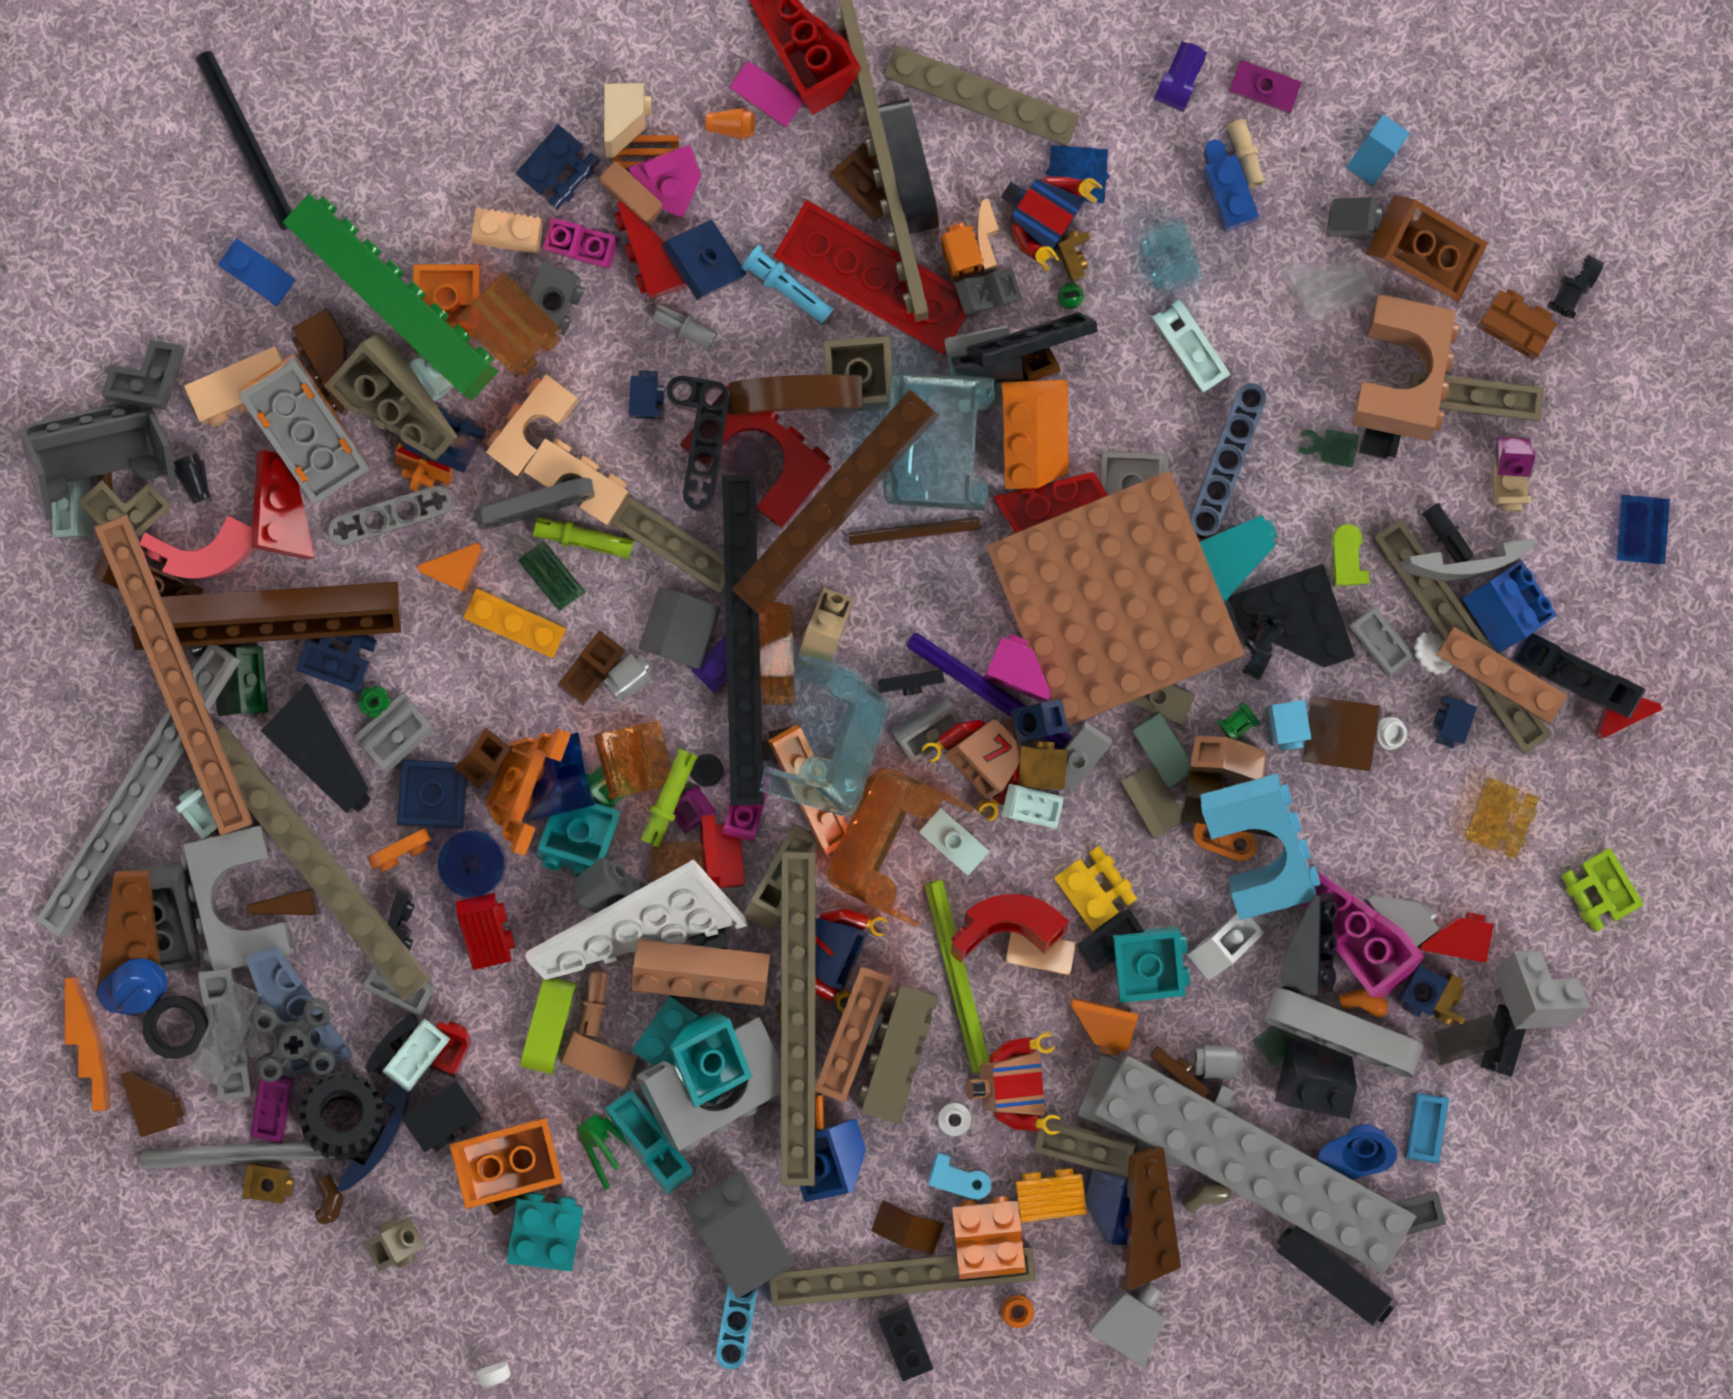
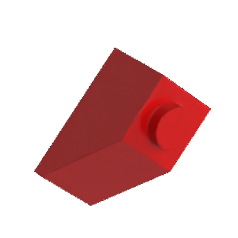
[1417,912,1494,963]

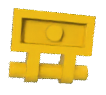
[1053,845,1138,931]

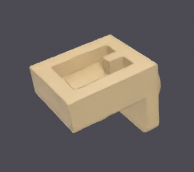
[1492,466,1531,512]

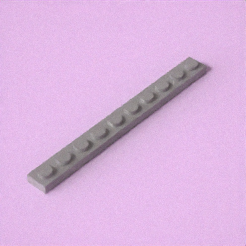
[36,645,241,939]

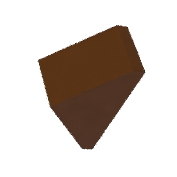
[1020,347,1061,381]
[871,1200,944,1255]

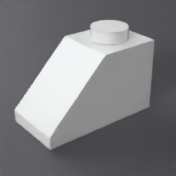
[1188,913,1264,981]

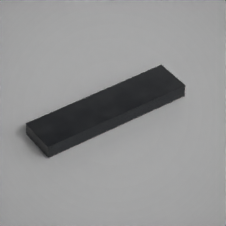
[966,312,1098,368]

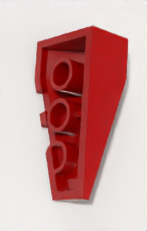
[750,0,862,115]

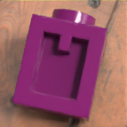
[1496,437,1535,477]

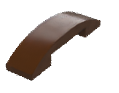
[730,374,863,416]

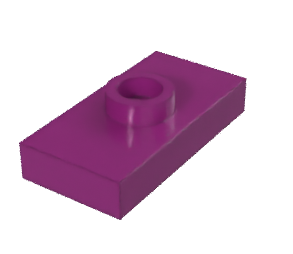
[1229,60,1302,114]
[250,1076,295,1143]

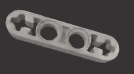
[328,486,453,546]

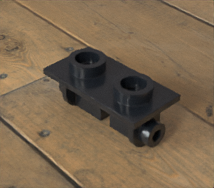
[1480,1004,1526,1077]

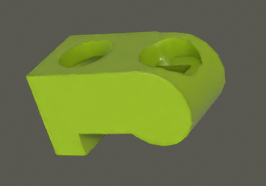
[1331,524,1370,587]

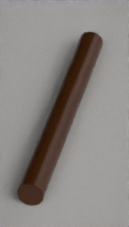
[848,517,980,546]

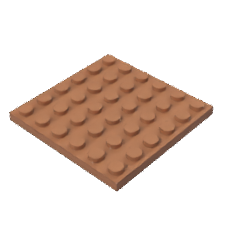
[986,470,1245,726]

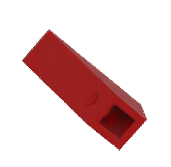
[614,201,687,300]

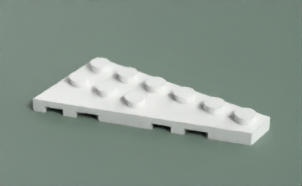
[526,860,747,980]

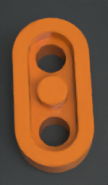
[1192,823,1257,861]
[367,828,432,872]

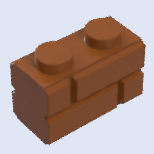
[1477,289,1558,360]

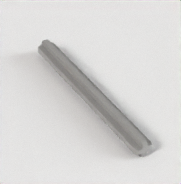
[140,1141,335,1169]

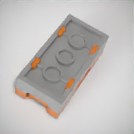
[239,353,370,505]

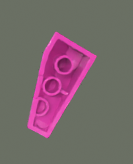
[1302,873,1424,998]

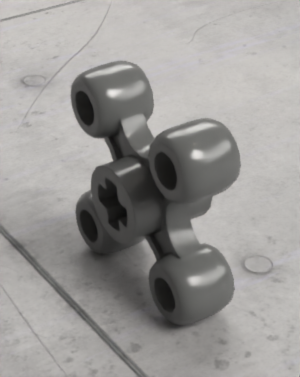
[251,998,335,1082]

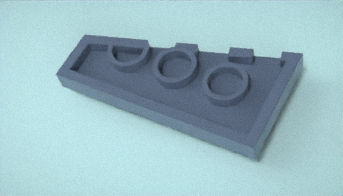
[246,945,353,1078]

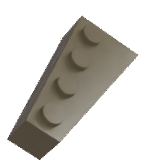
[857,984,939,1124]

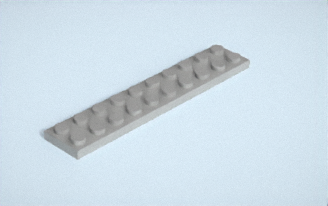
[1094,1054,1417,1274]

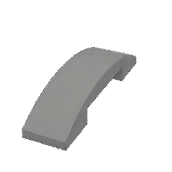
[1399,539,1535,581]
[198,968,252,1101]

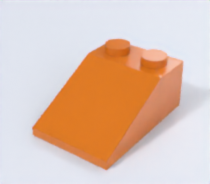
[449,1117,563,1209]

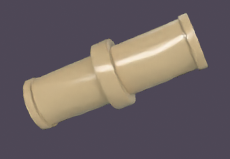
[1226,119,1266,189]

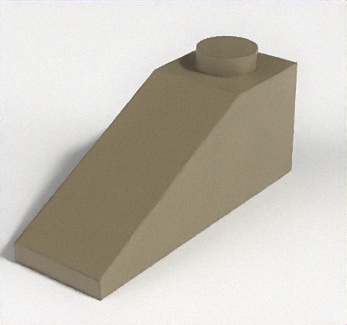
[743,824,819,932]

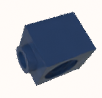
[1011,699,1068,742]
[1397,964,1449,1017]

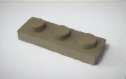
[1034,1120,1138,1178]

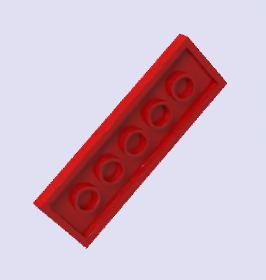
[773,199,968,356]

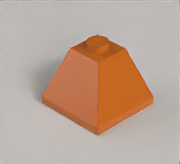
[1068,997,1138,1056]

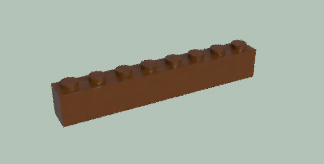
[731,390,939,613]
[130,581,401,650]

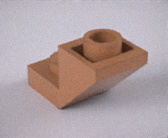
[1191,736,1267,783]

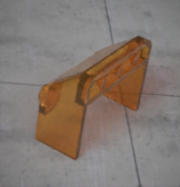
[826,767,975,928]

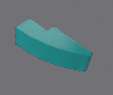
[605,1089,693,1196]

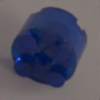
[438,831,508,897]

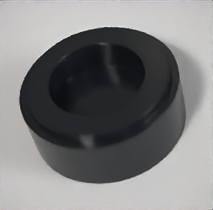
[690,754,723,787]

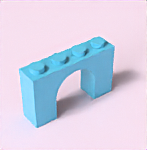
[1200,773,1320,920]

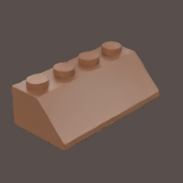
[632,939,770,1006]

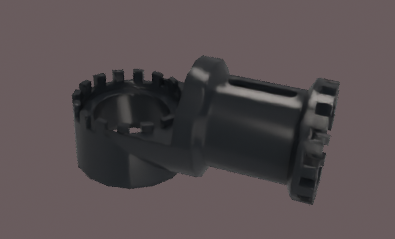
[1547,255,1604,319]
[1242,612,1285,680]

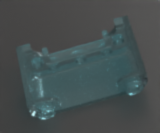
[883,373,995,511]

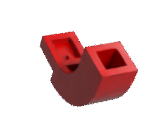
[951,894,1069,963]

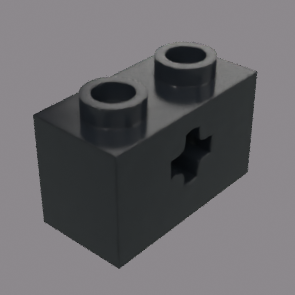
[878,1302,934,1381]

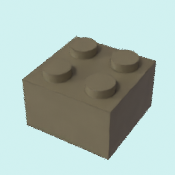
[823,336,896,413]

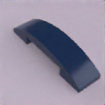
[337,1082,410,1192]

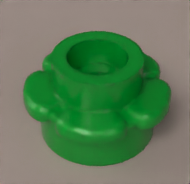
[358,686,391,718]

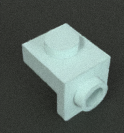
[175,787,218,840]

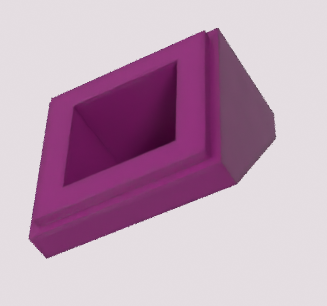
[673,785,717,834]

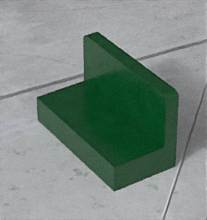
[216,647,268,716]

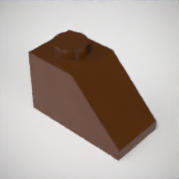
[121,1070,187,1137]

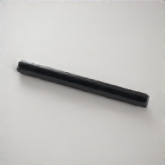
[196,51,292,230]

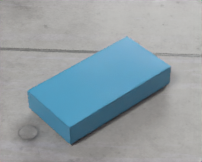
[1405,1092,1449,1164]

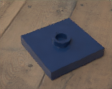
[662,220,747,301]
[397,759,468,830]

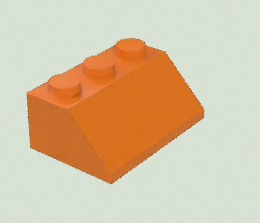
[1001,380,1069,489]

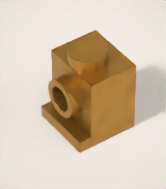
[242,1163,295,1204]

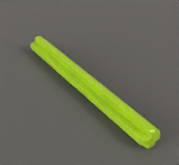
[925,880,989,1073]

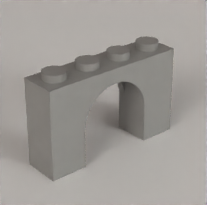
[180,825,295,970]
[636,1013,781,1151]

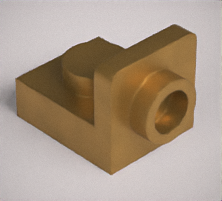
[1056,230,1091,283]
[1434,973,1466,1027]

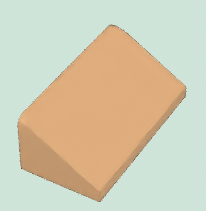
[1005,932,1076,975]

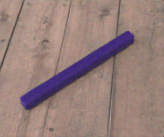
[906,633,1072,749]

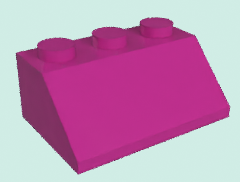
[984,634,1051,702]

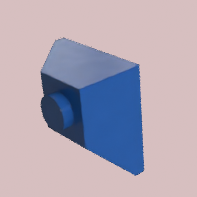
[800,1118,866,1202]

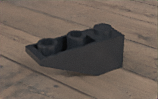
[1282,892,1338,996]

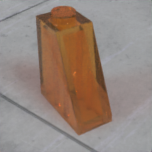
[760,602,796,705]

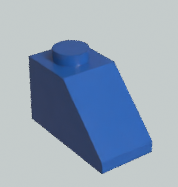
[218,238,296,307]

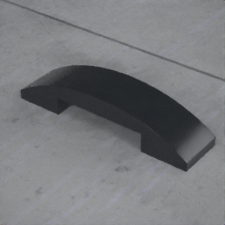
[1515,633,1646,719]

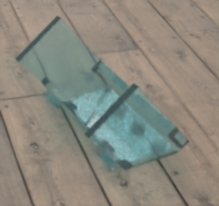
[760,654,889,816]

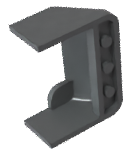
[20,403,177,520]

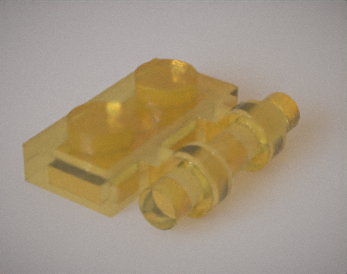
[1463,777,1539,859]

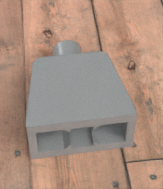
[1089,1282,1165,1367]

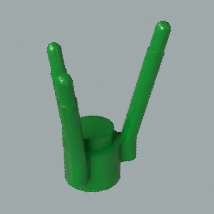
[576,1113,631,1190]

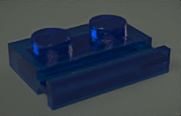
[1616,495,1670,565]

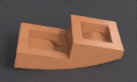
[560,1031,638,1089]

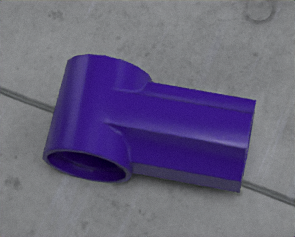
[1154,41,1207,112]

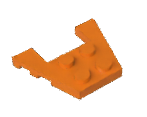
[485,729,571,856]

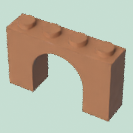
[1351,294,1459,441]

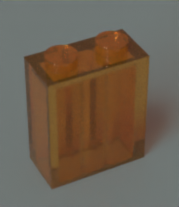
[457,272,562,378]

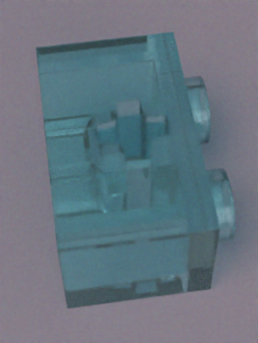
[1140,216,1204,295]

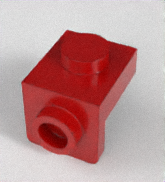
[429,1021,471,1078]

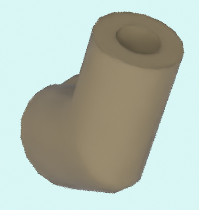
[1182,1182,1231,1213]

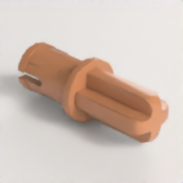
[578,969,609,1037]

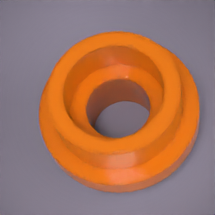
[1001,1295,1034,1328]

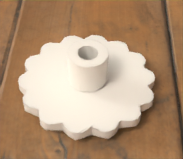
[1414,631,1452,675]

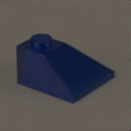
[1085,1170,1130,1245]

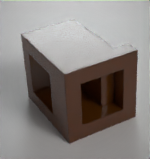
[453,728,511,788]

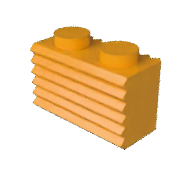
[1015,1167,1087,1222]

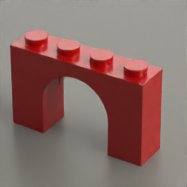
[679,383,832,530]

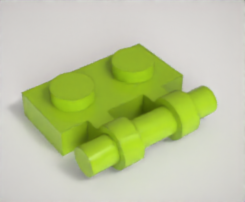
[1560,848,1644,933]

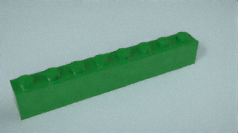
[283,193,499,400]

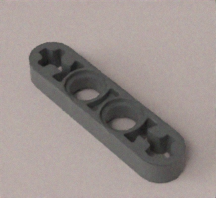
[475,478,595,529]

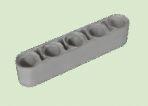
[1264,988,1423,1077]

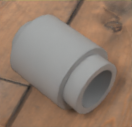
[604,653,653,701]
[1195,1045,1243,1079]

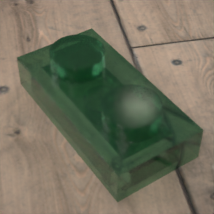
[518,541,586,612]

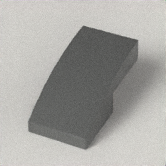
[954,269,1023,315]

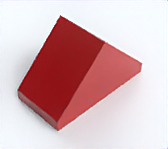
[1595,698,1663,739]

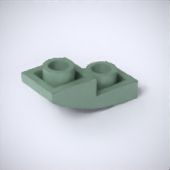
[1131,711,1192,788]

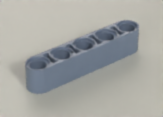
[1189,383,1266,538]

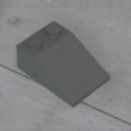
[120,862,201,971]
[684,1171,795,1299]

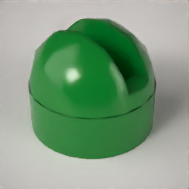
[1057,283,1084,310]

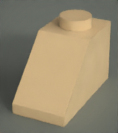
[604,83,652,158]

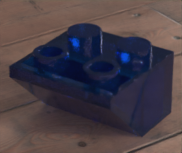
[528,732,595,821]

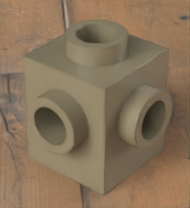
[363,1218,425,1271]

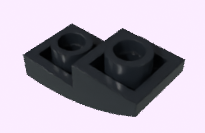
[388,890,415,951]
[365,1014,420,1074]

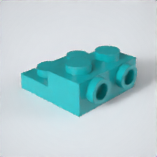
[537,791,621,878]
[1113,926,1190,1003]
[506,1192,583,1272]

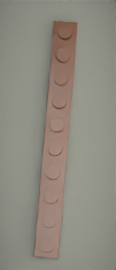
[94,514,253,836]

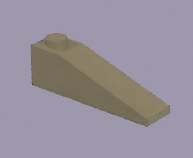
[324,333,458,460]

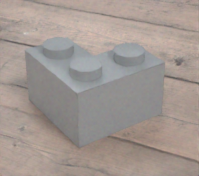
[1494,950,1590,1029]

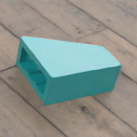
[1200,515,1278,602]

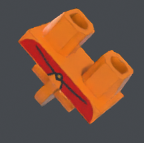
[394,443,453,492]

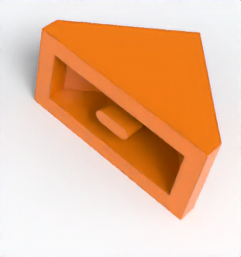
[417,542,484,593]

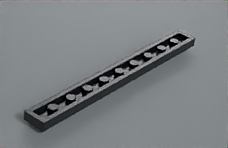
[722,474,764,806]

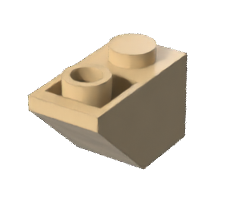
[798,587,854,667]

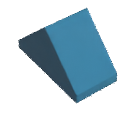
[1346,114,1410,187]

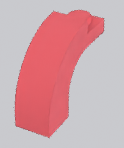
[139,516,253,580]

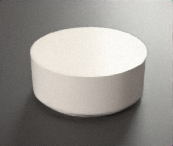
[476,1362,511,1387]

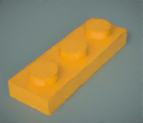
[463,588,567,659]

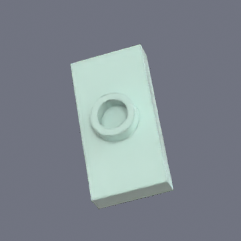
[1002,784,1064,829]
[919,808,990,876]
[382,1018,450,1092]

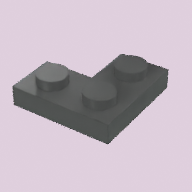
[102,340,184,410]

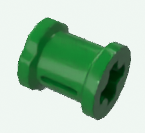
[1217,701,1260,741]

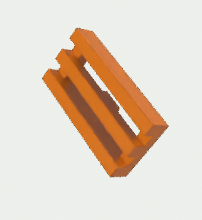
[613,135,679,170]

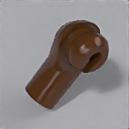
[315,1173,344,1225]

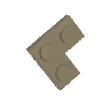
[77,480,172,538]

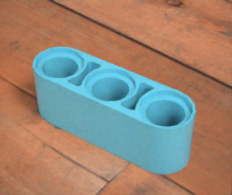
[716,1284,758,1369]

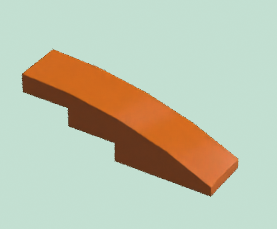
[65,977,111,1111]

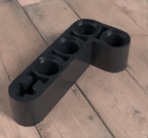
[878,98,939,234]
[667,376,730,512]

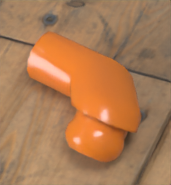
[1339,988,1388,1018]

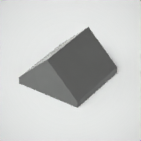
[638,587,721,670]

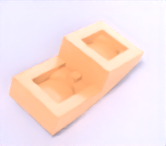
[977,198,999,273]

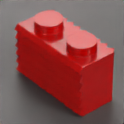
[456,892,516,970]

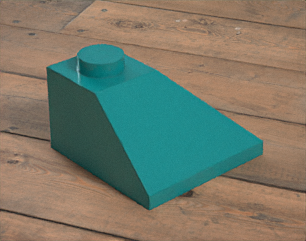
[670,1011,753,1108]

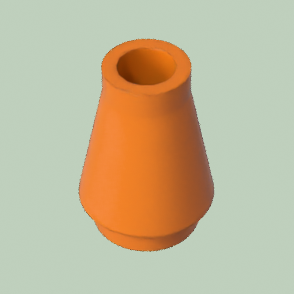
[705,107,755,140]

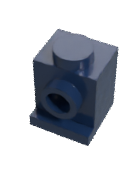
[629,370,665,420]
[1432,696,1477,749]

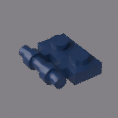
[515,124,600,210]
[403,406,486,473]
[296,635,378,693]

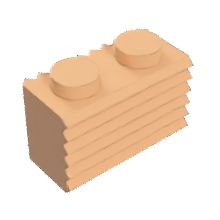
[471,207,544,254]

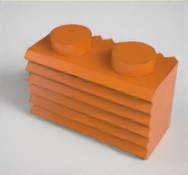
[940,222,984,281]

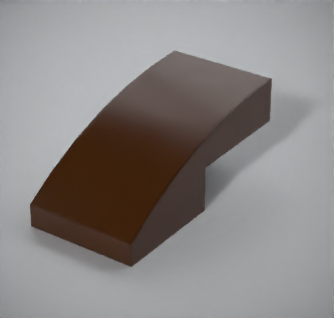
[557,630,626,706]

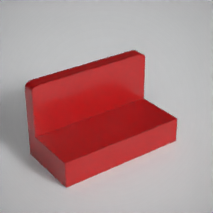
[699,815,745,888]

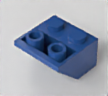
[1462,560,1557,653]

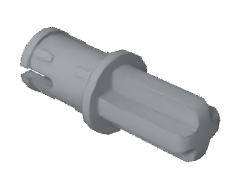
[652,304,717,351]

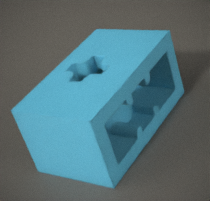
[1265,700,1311,751]

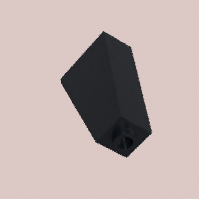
[261,683,373,813]
[1276,1226,1399,1329]

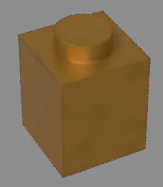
[1018,741,1068,790]

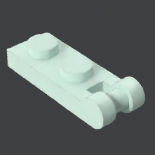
[1151,299,1231,394]

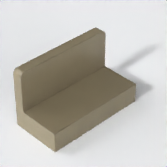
[1120,764,1184,839]

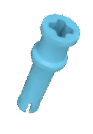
[741,245,834,325]

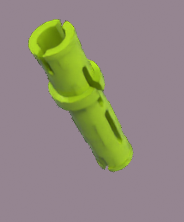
[533,516,634,560]
[640,748,698,848]

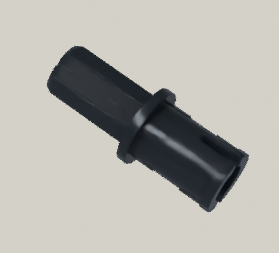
[1421,502,1474,563]

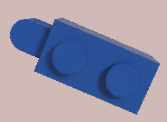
[1202,139,1259,233]

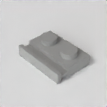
[354,693,436,773]

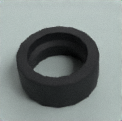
[143,995,209,1059]

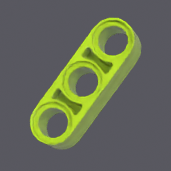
[520,977,577,1075]

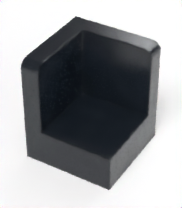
[1359,428,1401,461]

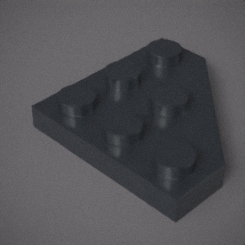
[1229,564,1356,668]

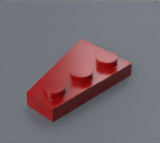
[251,450,315,559]
[992,472,1108,533]

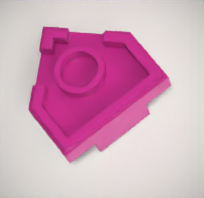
[629,144,702,218]

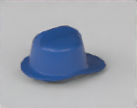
[97,958,168,1016]
[1317,1124,1397,1180]

